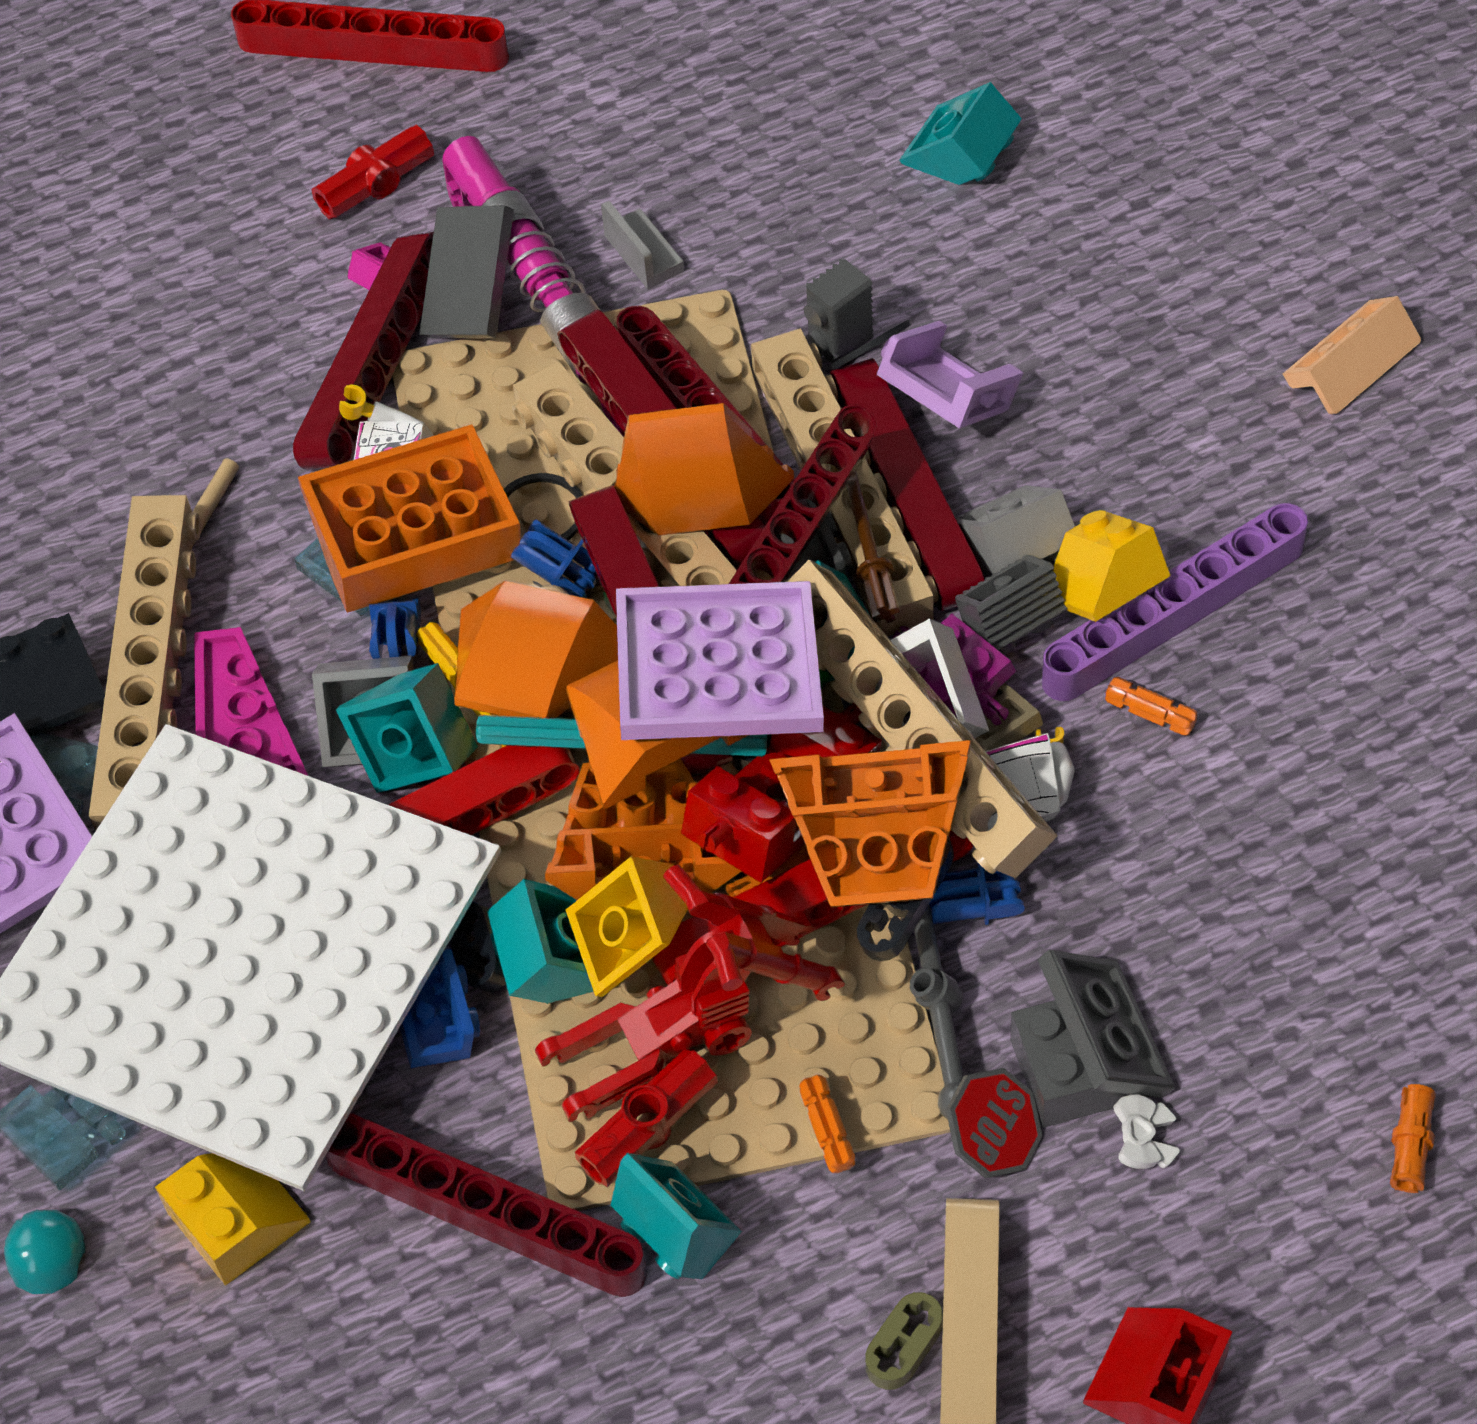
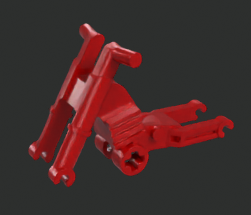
[535,865,845,1122]

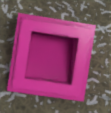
[347,242,390,290]

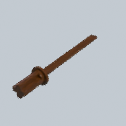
[846,470,900,623]

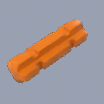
[1105,677,1198,736]
[799,1075,855,1173]

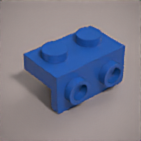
[400,949,480,1068]

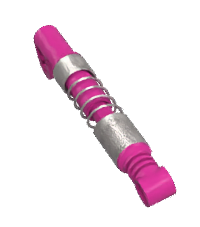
[443,136,625,437]

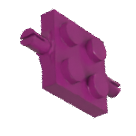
[893,613,1017,725]

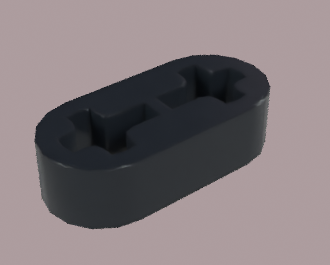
[451,902,506,992]

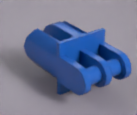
[511,519,597,598]
[369,598,421,659]
[929,862,1025,925]

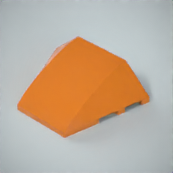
[614,403,794,536]
[454,581,618,718]
[566,660,749,810]
[770,740,972,907]
[545,758,742,900]

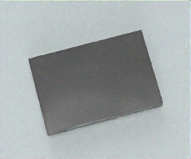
[419,205,514,338]
[1037,949,1175,1098]

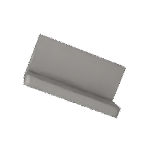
[601,201,684,289]

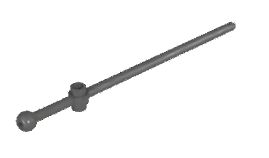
[880,750,963,1120]

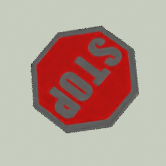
[946,1068,1042,1178]

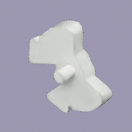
[1113,1094,1180,1169]

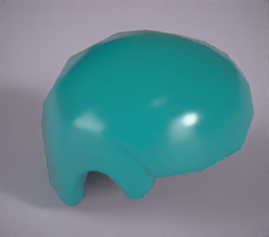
[4,1210,86,1294]

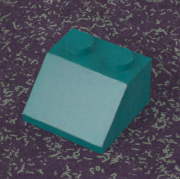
[899,82,1022,185]
[336,663,478,793]
[487,879,594,1004]
[610,1153,742,1279]

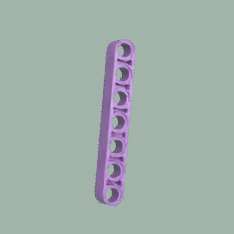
[1042,503,1308,701]

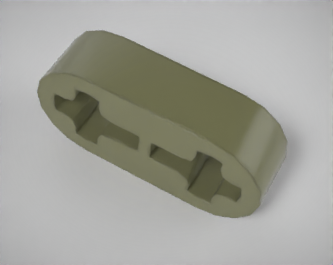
[865,1292,943,1390]

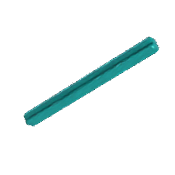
[476,715,767,757]

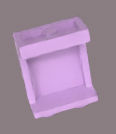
[877,321,1024,429]

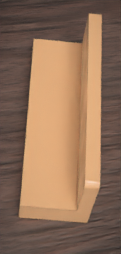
[1283,296,1421,414]

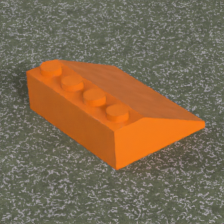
[298,424,521,613]

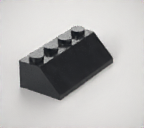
[0,613,105,737]

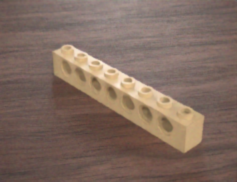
[751,328,939,637]
[512,361,737,587]
[89,495,201,831]
[788,559,1057,878]

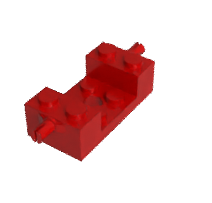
[681,702,882,883]

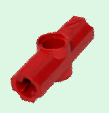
[311,124,434,220]
[575,1049,718,1188]

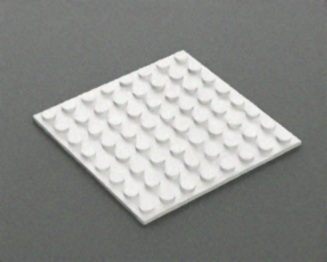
[0,724,501,1191]

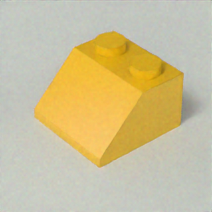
[1053,510,1171,622]
[566,856,688,997]
[155,1153,311,1286]

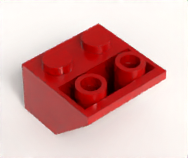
[1083,1307,1233,1424]

